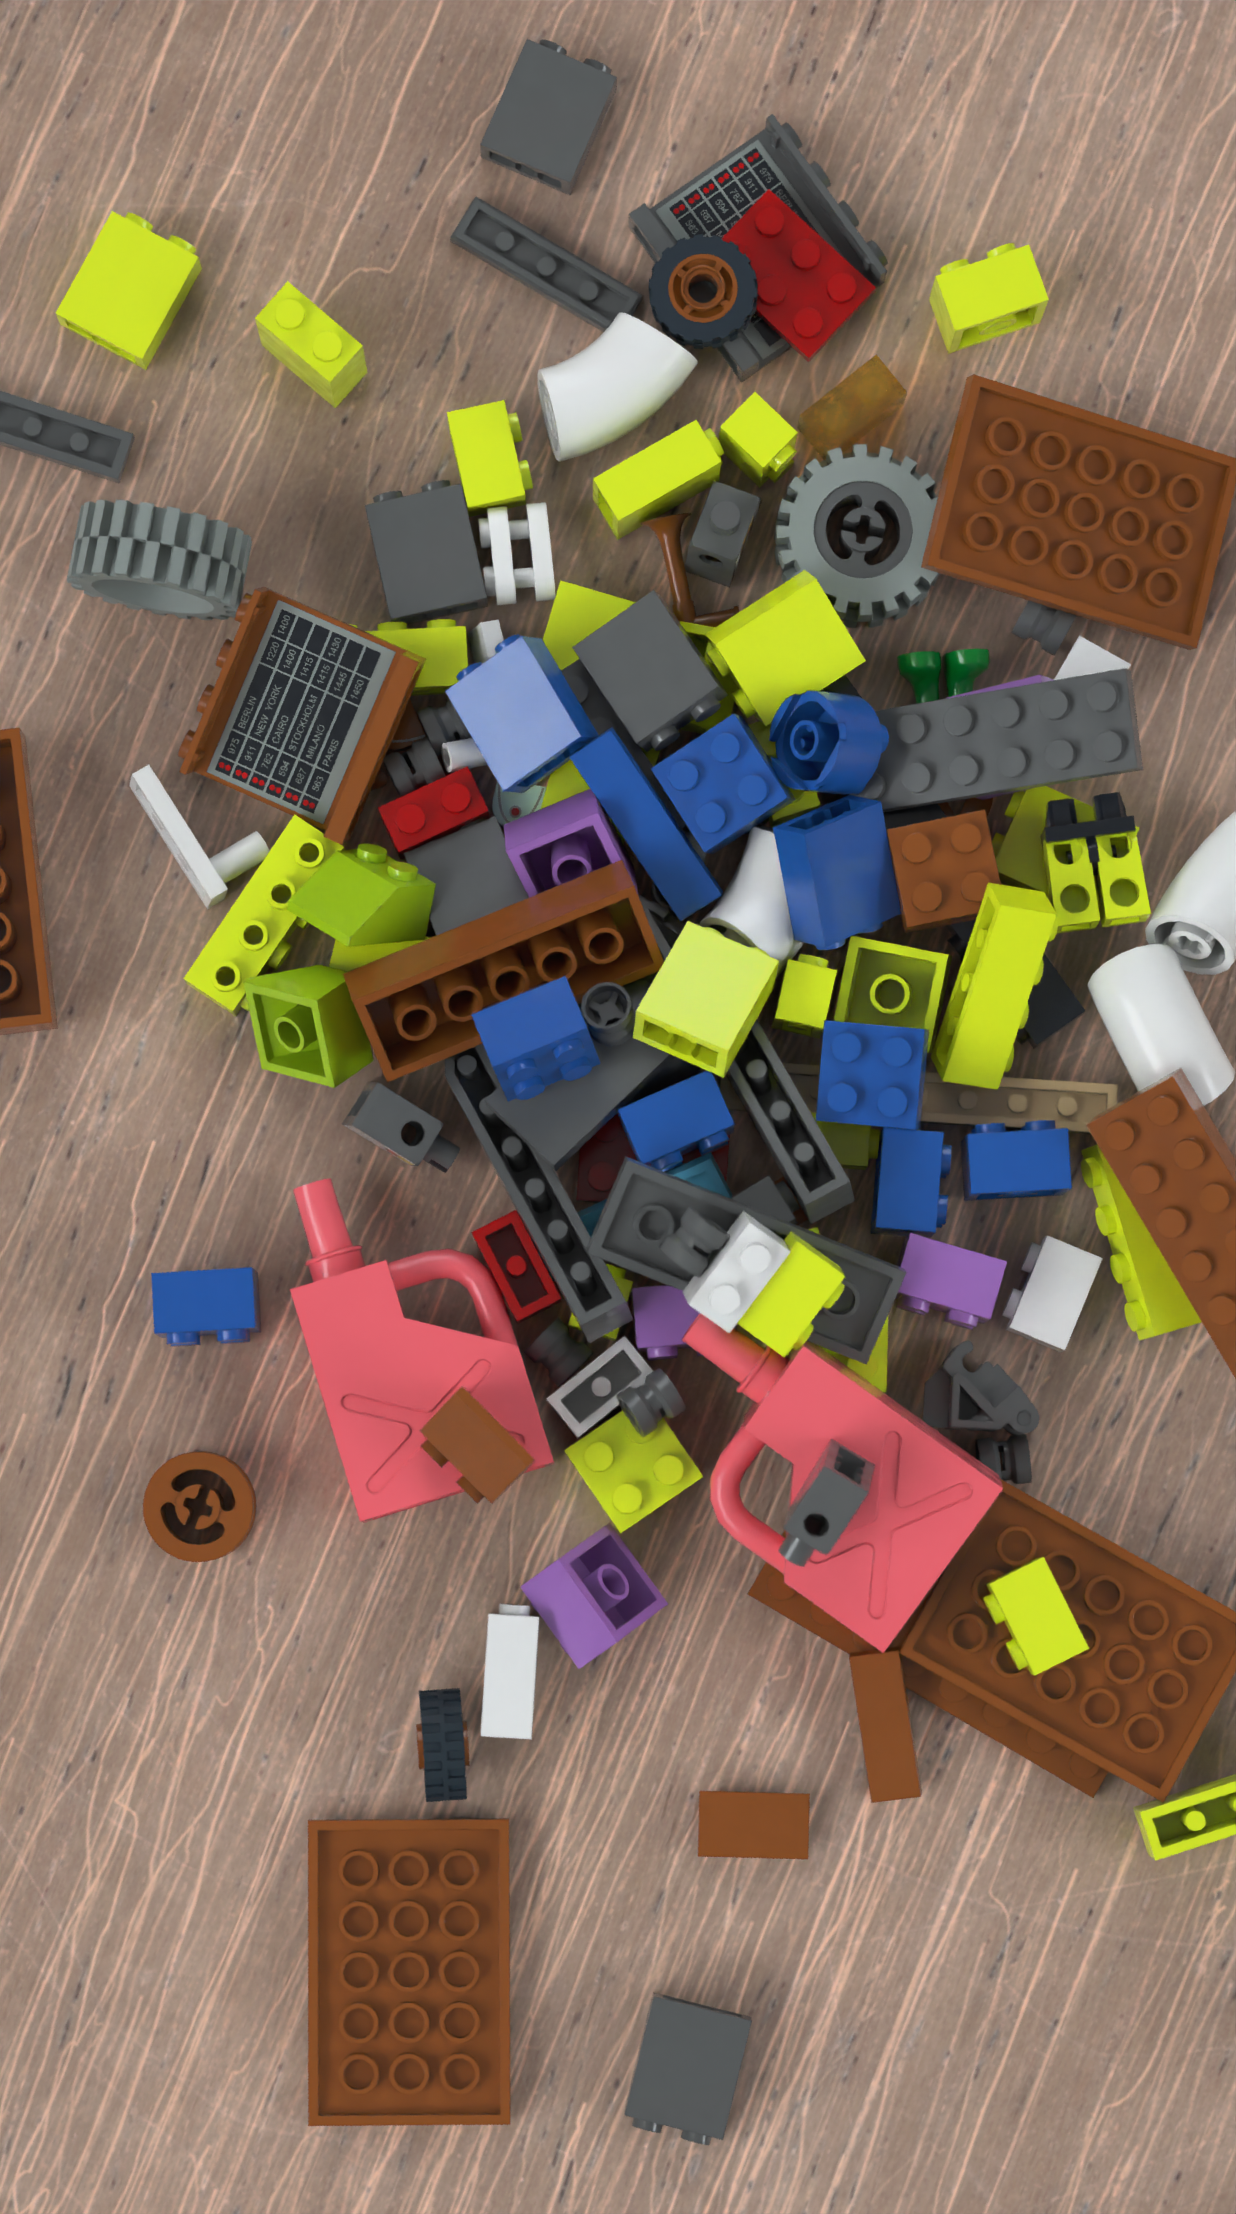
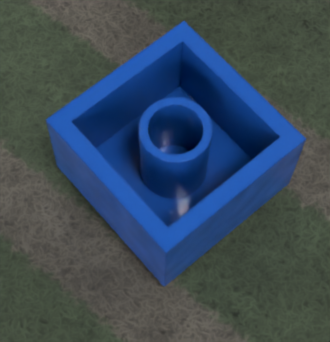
[651,714,796,854]
[471,976,601,1102]
[816,1020,929,1130]
[618,1070,735,1172]
[960,1120,1072,1201]
[870,1127,952,1238]
[151,1267,261,1347]

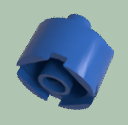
[769,691,889,795]

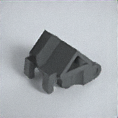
[923,1341,1039,1435]

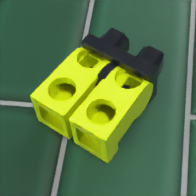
[1040,792,1151,934]

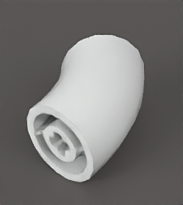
[537,312,698,462]
[1145,811,1236,975]
[700,826,804,978]
[1088,944,1235,1106]

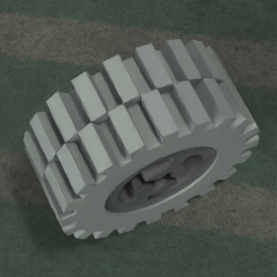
[774,444,940,628]
[67,500,252,620]

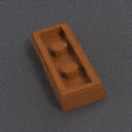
[849,1647,922,1803]

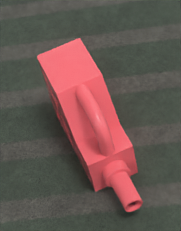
[290,1178,554,1523]
[682,1313,1003,1653]

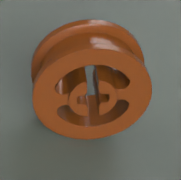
[143,1451,257,1562]

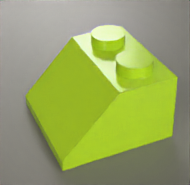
[287,843,436,947]
[243,965,374,1088]

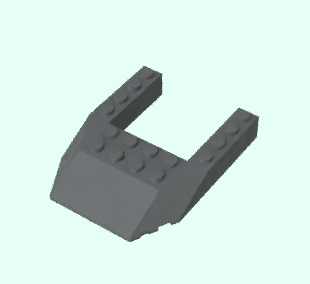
[445,890,855,1343]

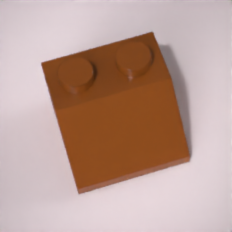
[420,1386,535,1504]

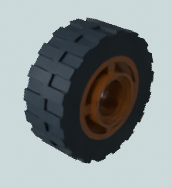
[649,234,758,350]
[416,1688,470,1802]

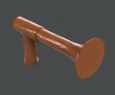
[641,513,740,627]

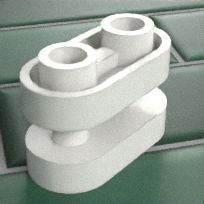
[478,502,556,605]

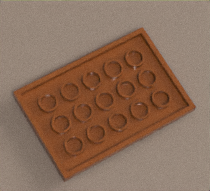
[921,374,1236,650]
[899,1479,1236,1803]
[308,1818,511,2126]

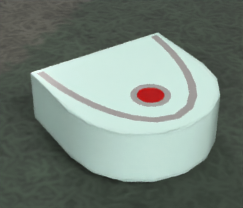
[492,781,546,829]

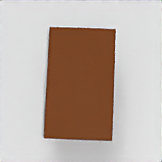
[698,1791,810,1860]

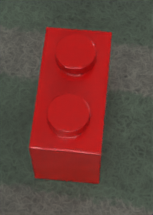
[378,766,490,860]
[471,1210,562,1324]

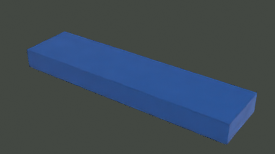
[569,727,723,922]

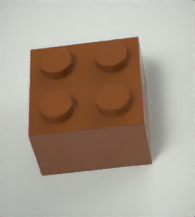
[886,810,1001,934]

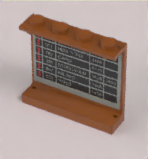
[178,587,426,845]

